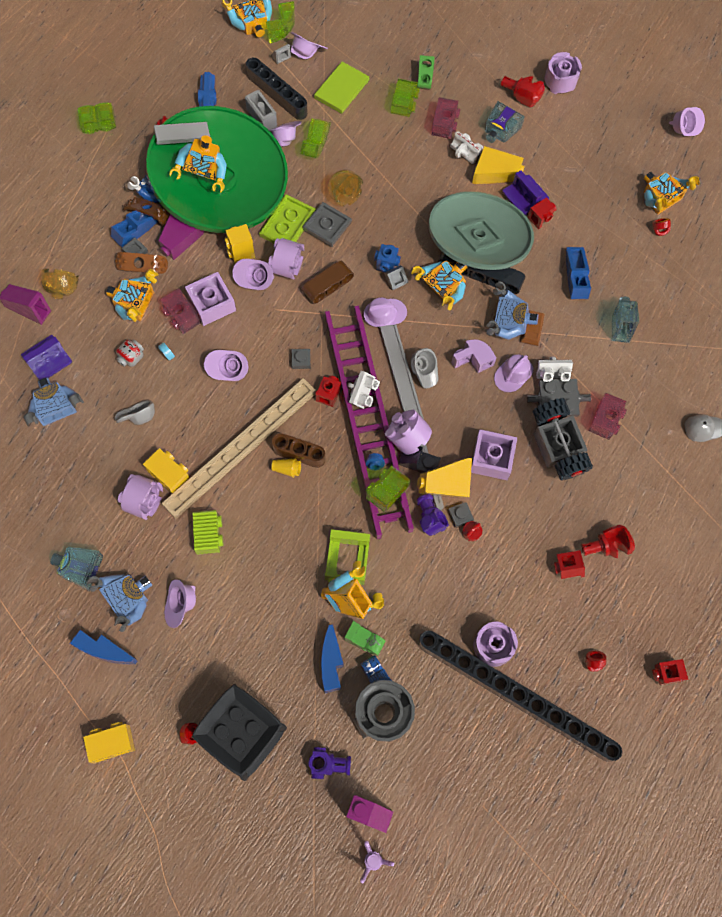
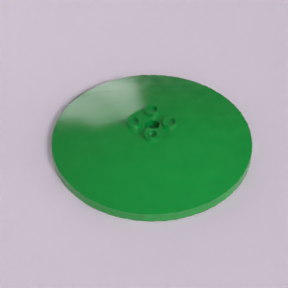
[146,106,288,233]

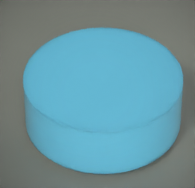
[158,342,175,360]

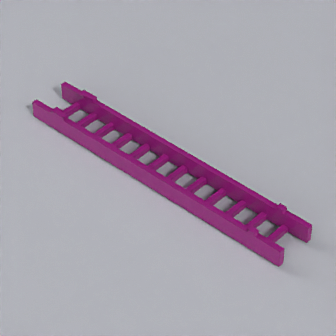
[325,305,414,539]

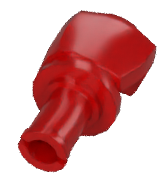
[501,76,545,107]
[581,525,635,558]

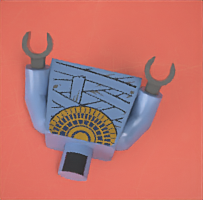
[486,282,538,340]
[24,378,84,426]
[87,574,152,632]

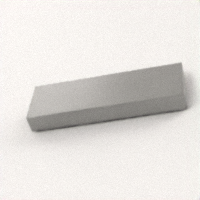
[154,122,210,144]

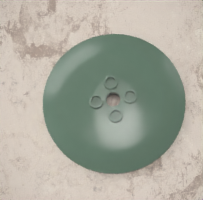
[429,192,534,270]

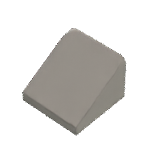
[271,44,291,64]

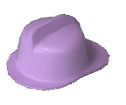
[291,32,328,59]
[669,107,705,136]
[268,121,302,146]
[233,259,274,290]
[364,297,407,327]
[204,350,249,381]
[494,355,533,392]
[164,579,196,628]

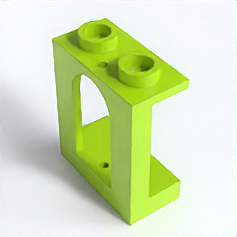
[325,529,370,585]

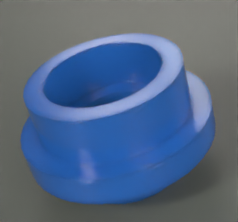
[366,453,385,471]

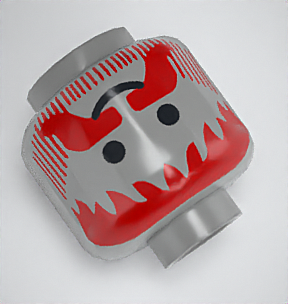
[116,339,144,367]

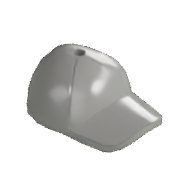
[411,348,438,389]
[115,400,155,425]
[684,414,722,442]

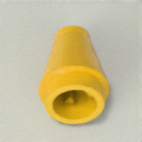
[272,459,301,478]

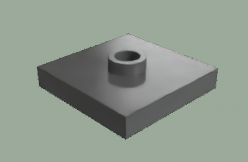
[303,202,352,247]

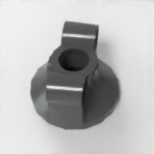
[353,680,415,742]

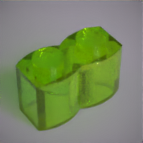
[391,78,420,117]
[78,103,116,134]
[366,466,410,513]

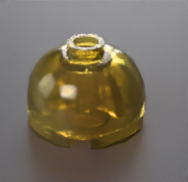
[328,170,363,206]
[41,269,79,299]

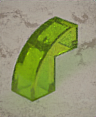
[266,1,295,44]
[300,118,331,158]

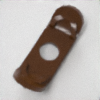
[123,197,170,226]

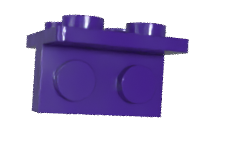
[502,170,549,215]
[21,335,72,380]

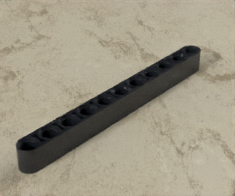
[418,631,623,762]

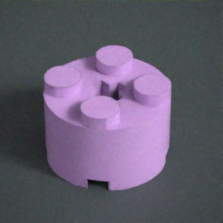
[545,52,582,94]
[268,238,304,279]
[385,409,432,455]
[118,474,163,520]
[473,622,518,667]

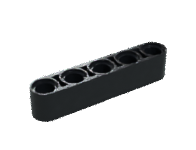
[246,57,308,120]
[438,252,526,294]

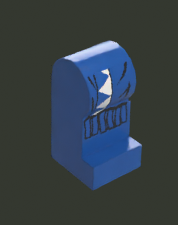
[360,655,392,684]

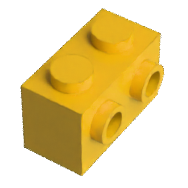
[224,224,255,264]
[143,448,190,494]
[83,722,135,764]

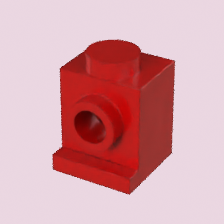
[528,197,557,230]
[315,375,341,407]
[554,550,585,579]
[652,659,689,685]

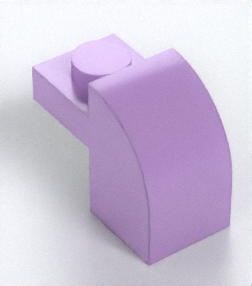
[451,340,496,373]

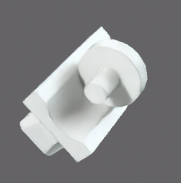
[450,131,483,164]
[536,357,573,382]
[347,371,380,409]

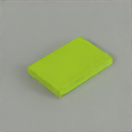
[314,62,369,114]
[259,194,316,244]

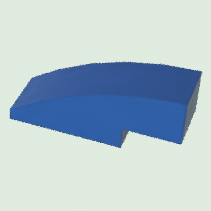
[111,202,159,248]
[566,247,591,299]
[321,624,344,694]
[70,630,138,665]

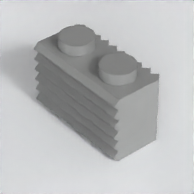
[245,90,277,130]

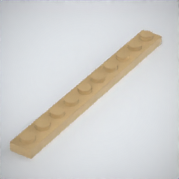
[162,378,316,519]

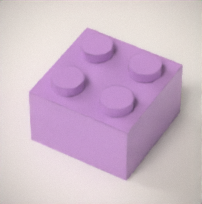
[185,272,236,326]
[471,429,517,480]

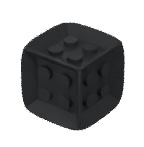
[191,684,287,781]

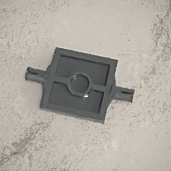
[527,379,591,417]

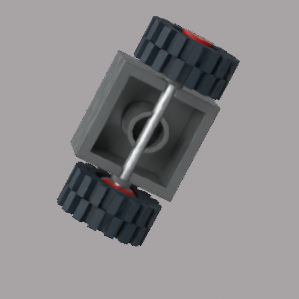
[532,398,593,481]

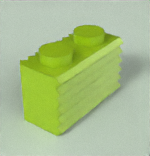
[192,510,224,555]

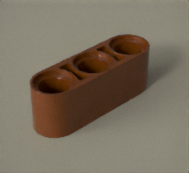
[302,260,354,304]
[272,433,326,468]

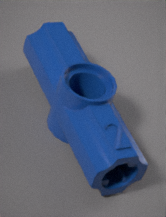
[198,72,217,107]

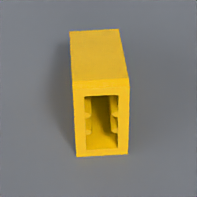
[472,146,525,184]
[417,458,472,498]

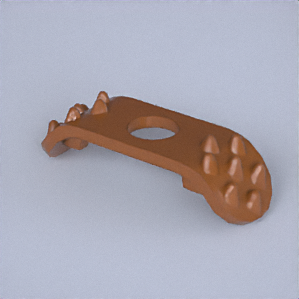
[115,252,168,274]

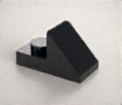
[398,446,441,473]

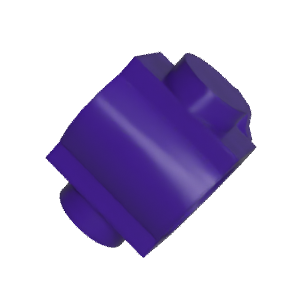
[417,494,449,536]
[309,747,351,779]

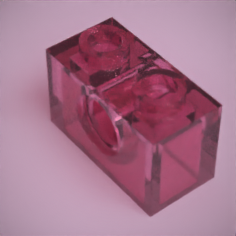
[431,97,460,139]
[160,288,201,334]
[588,393,627,440]

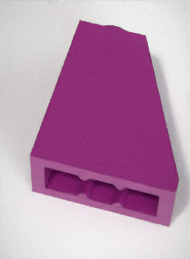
[159,214,204,260]
[0,284,51,325]
[346,795,393,833]

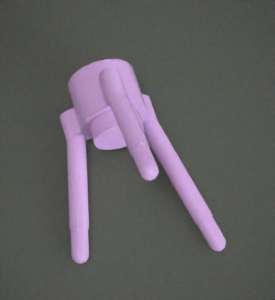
[360,841,394,883]

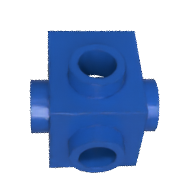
[374,244,401,272]

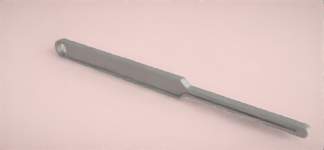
[379,324,444,511]

